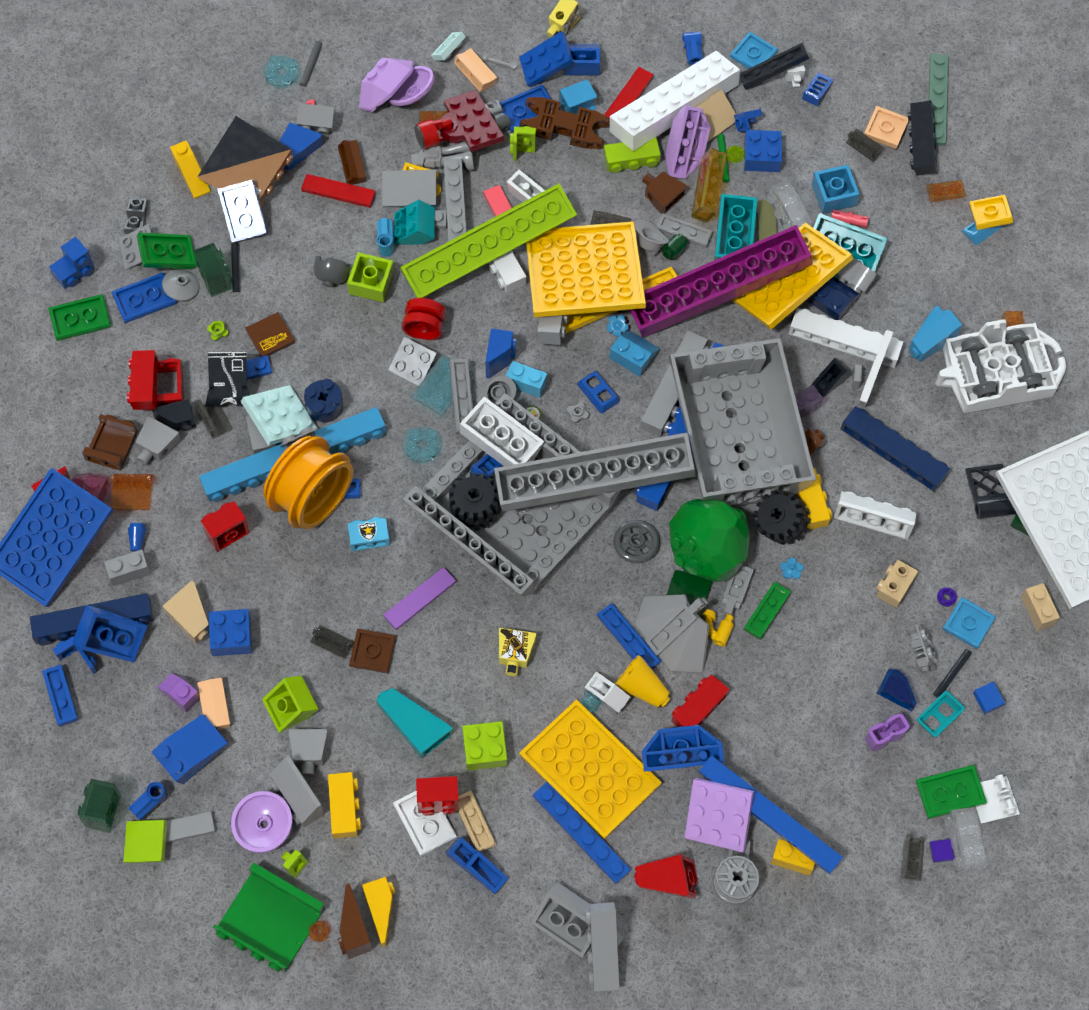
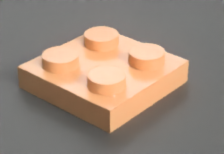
[863,106,909,149]

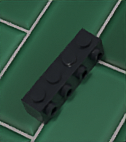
[907,100,938,176]

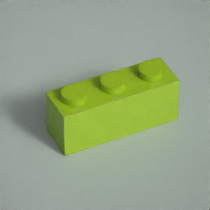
[603,137,661,173]

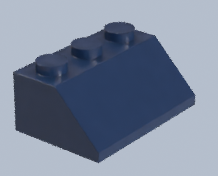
[806,276,860,320]

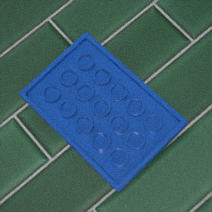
[0,468,114,607]

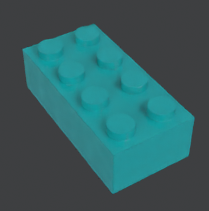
[714,194,757,260]

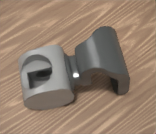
[485,100,510,133]

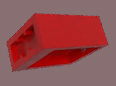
[150,358,184,410]

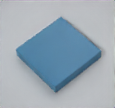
[730,32,778,69]
[943,597,996,649]

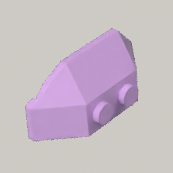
[359,58,414,112]
[665,105,711,179]

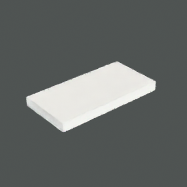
[858,330,893,407]

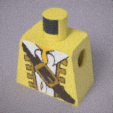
[546,0,580,38]
[499,628,536,676]

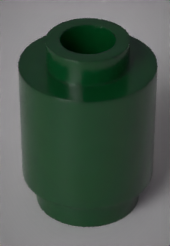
[662,234,688,260]

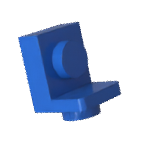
[734,109,762,132]

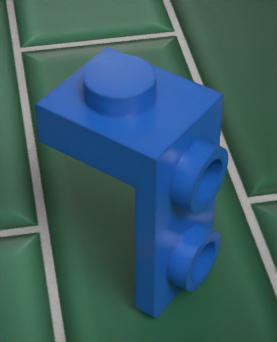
[53,636,97,674]

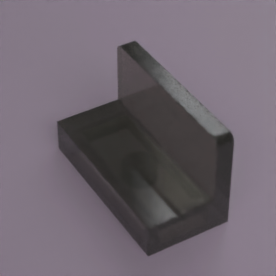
[194,399,232,440]

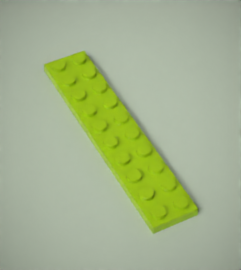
[400,183,577,298]

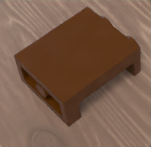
[82,414,138,471]

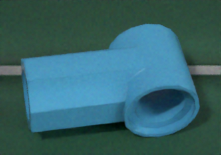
[376,218,395,257]

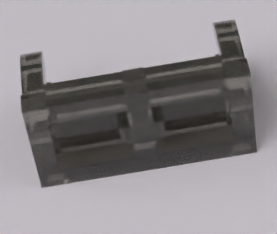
[900,833,924,881]

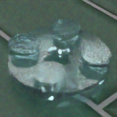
[263,55,299,88]
[403,427,441,464]

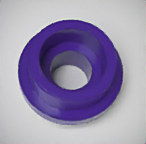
[937,587,957,607]

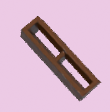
[338,140,367,185]

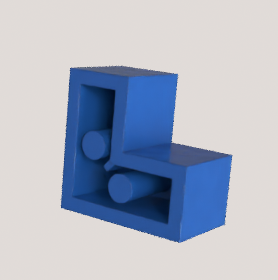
[49,236,95,289]

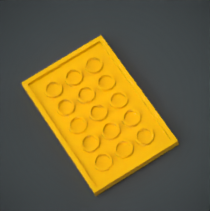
[732,222,853,330]
[519,699,662,840]

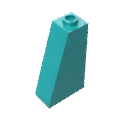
[376,688,453,758]

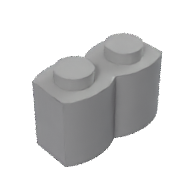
[836,258,878,294]

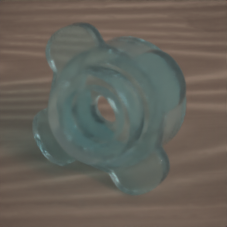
[580,691,601,712]

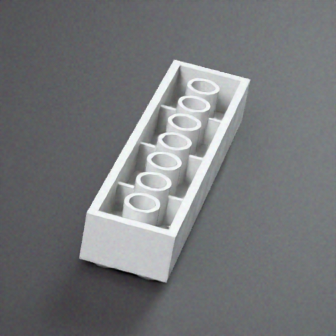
[610,51,740,151]

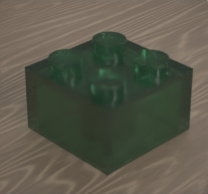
[193,243,233,297]
[78,779,121,833]

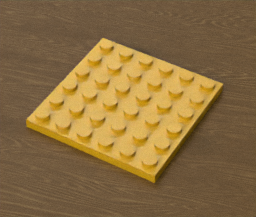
[526,221,646,317]

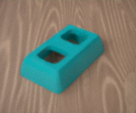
[917,691,965,737]

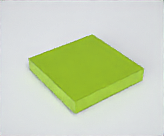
[123,820,167,863]

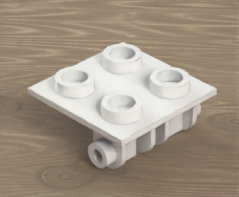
[976,774,1020,824]

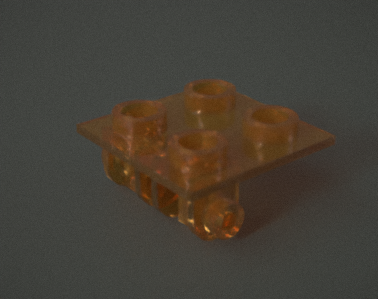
[110,474,152,510]

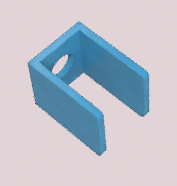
[559,80,597,114]

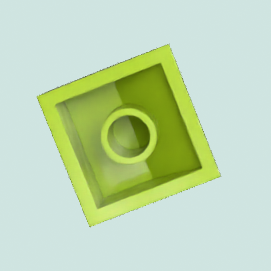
[262,676,319,733]

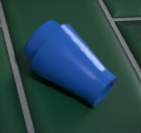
[127,522,147,551]

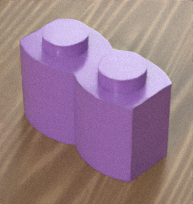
[865,714,910,751]

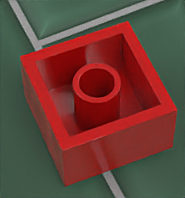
[200,501,250,552]
[416,776,459,816]

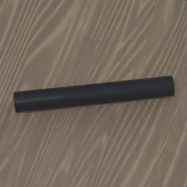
[231,242,240,292]
[933,649,972,698]

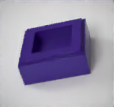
[929,839,954,863]

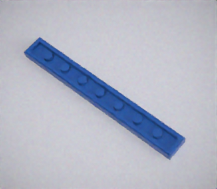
[699,755,843,874]

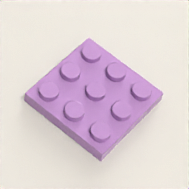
[685,778,754,852]

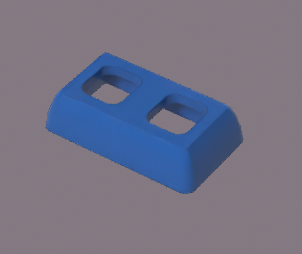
[577,371,620,413]

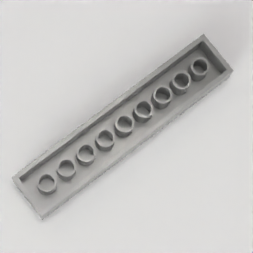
[494,433,695,512]

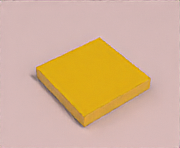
[969,195,1013,230]

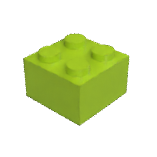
[347,252,394,303]
[462,721,507,771]

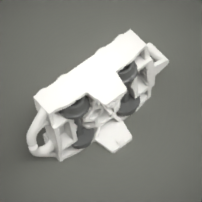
[935,319,1066,413]

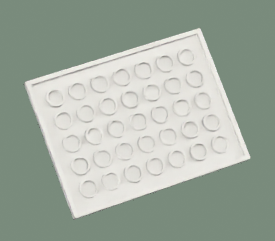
[995,431,1089,609]

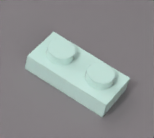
[431,32,465,61]

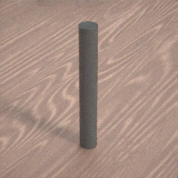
[299,41,322,87]

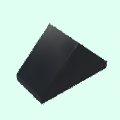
[811,357,848,397]

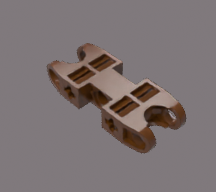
[519,97,610,149]

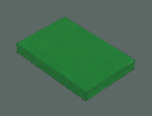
[136,233,197,269]
[48,294,111,341]
[916,765,987,819]

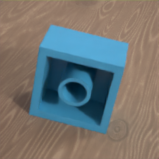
[811,165,860,213]

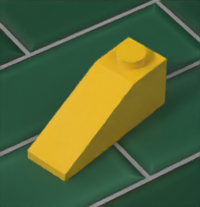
[170,141,211,199]
[362,877,395,947]

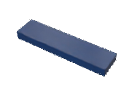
[597,603,661,669]

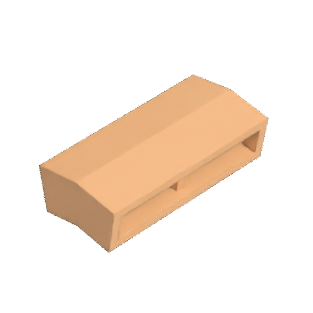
[454,48,497,92]
[198,678,230,730]

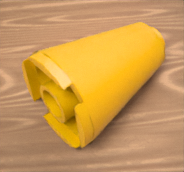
[615,655,670,708]

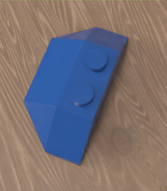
[642,725,724,772]

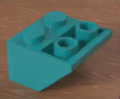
[393,199,435,245]

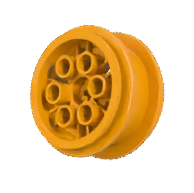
[263,436,354,529]

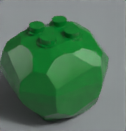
[669,499,750,582]

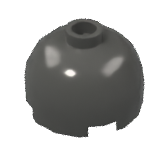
[313,256,351,287]

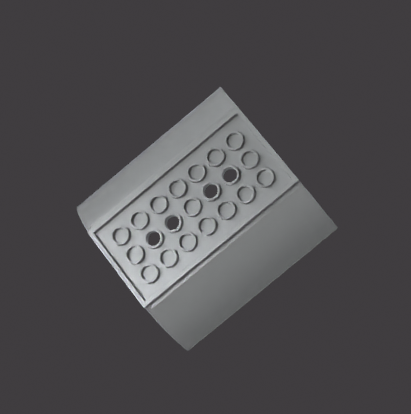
[403,393,620,596]

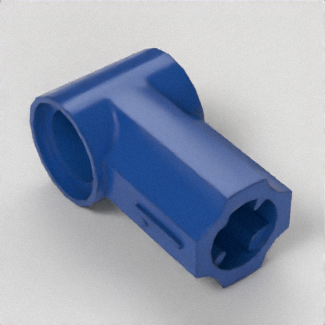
[682,32,703,66]
[128,782,168,821]

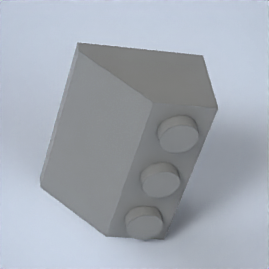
[269,755,324,828]
[531,882,591,958]

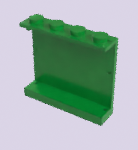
[213,863,325,972]

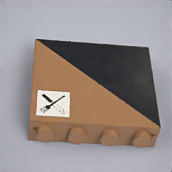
[197,116,293,209]

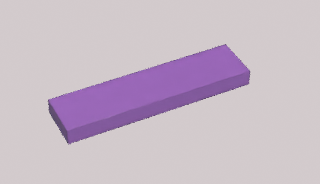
[384,567,456,631]

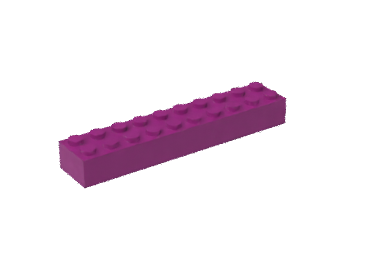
[630,225,813,338]

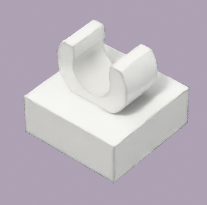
[785,65,805,88]

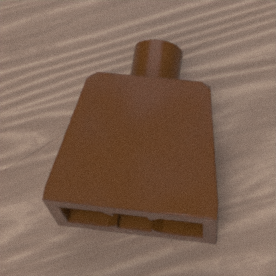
[642,172,687,214]

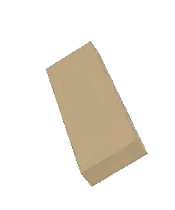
[458,791,496,853]

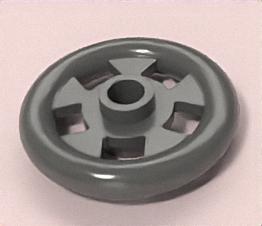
[613,520,660,563]

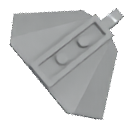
[636,594,709,672]

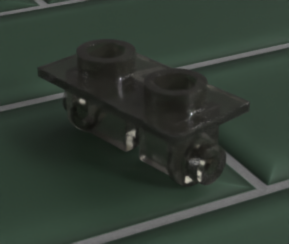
[845,128,884,162]
[310,625,354,659]

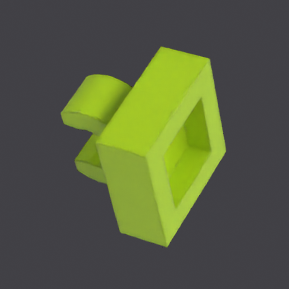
[281,849,308,878]

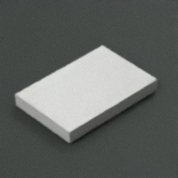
[393,791,457,857]

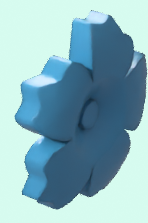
[607,314,629,337]
[780,557,804,580]

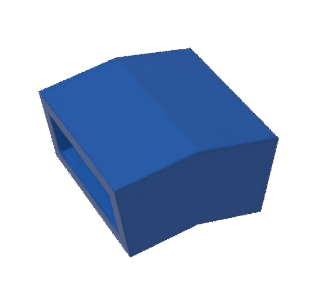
[973,681,1006,715]

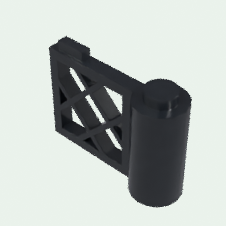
[965,463,1017,519]

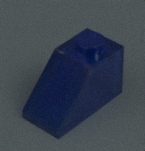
[876,668,917,712]

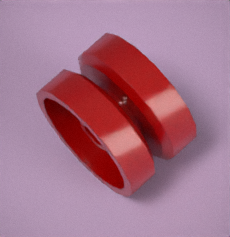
[402,298,446,340]

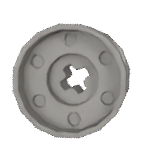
[713,856,759,906]

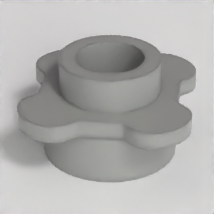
[567,402,589,423]

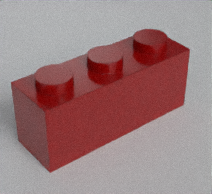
[127,350,159,410]
[671,674,730,727]

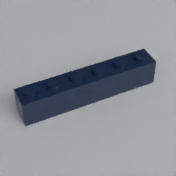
[840,406,950,492]
[30,593,154,646]

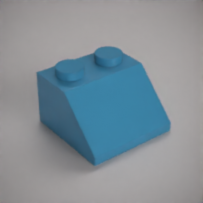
[609,330,660,377]

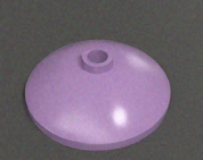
[388,66,435,106]
[231,791,293,853]

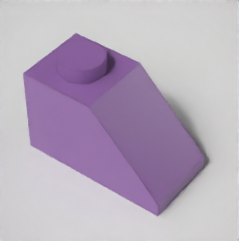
[157,673,200,713]

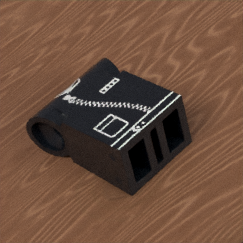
[205,351,249,407]

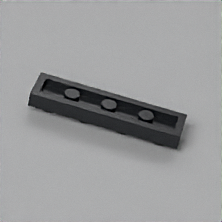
[740,42,810,90]

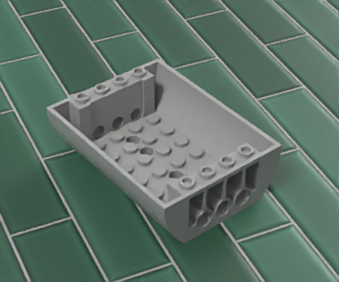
[669,338,816,507]

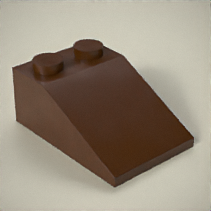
[338,883,372,959]

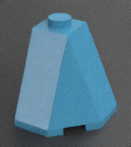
[909,306,962,362]

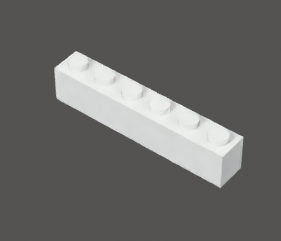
[789,308,903,368]

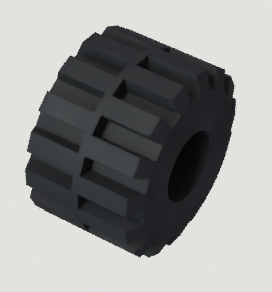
[449,473,500,530]
[754,490,811,545]

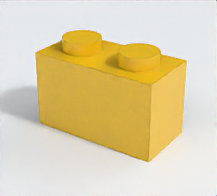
[770,839,815,876]

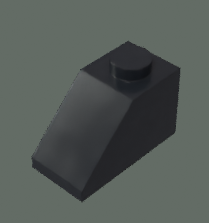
[152,399,196,431]

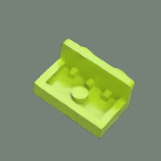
[510,126,536,161]

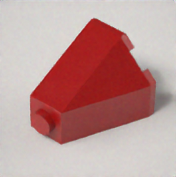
[634,854,698,899]

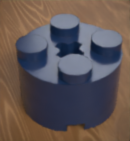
[304,379,343,423]

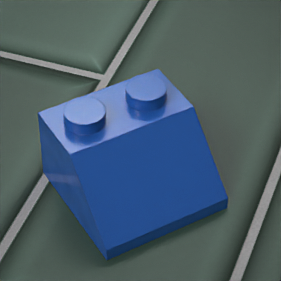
[485,328,516,378]

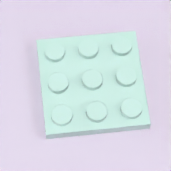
[241,385,316,446]

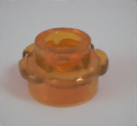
[308,921,329,942]

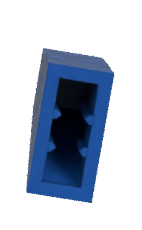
[279,122,323,170]

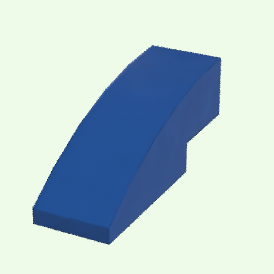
[445,837,508,894]

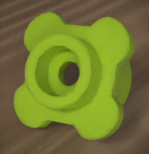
[207,321,229,341]

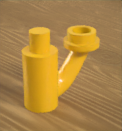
[702,609,734,647]

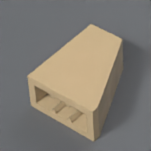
[162,580,209,644]

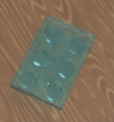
[411,354,473,417]

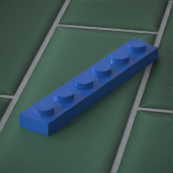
[533,782,631,885]

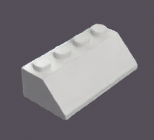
[460,397,544,466]
[834,491,916,540]

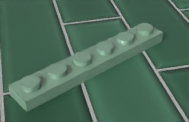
[929,53,948,146]

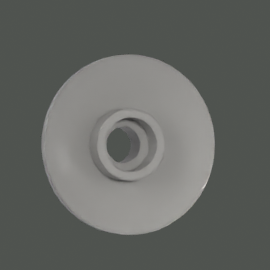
[162,269,199,301]

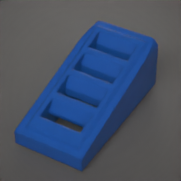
[802,72,833,107]
[470,454,503,480]

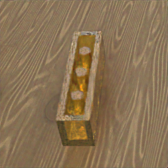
[691,148,727,223]

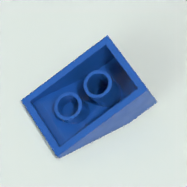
[73,605,148,662]
[152,714,229,784]

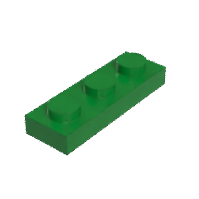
[743,582,791,640]

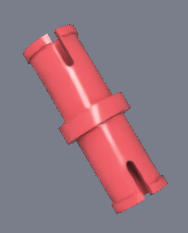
[832,209,869,228]

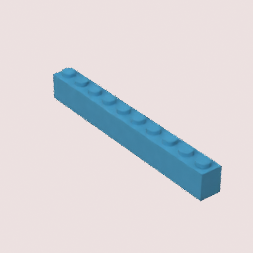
[199,407,386,502]

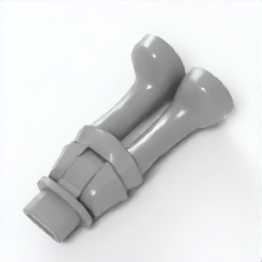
[411,141,474,171]

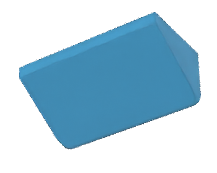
[962,222,1003,245]

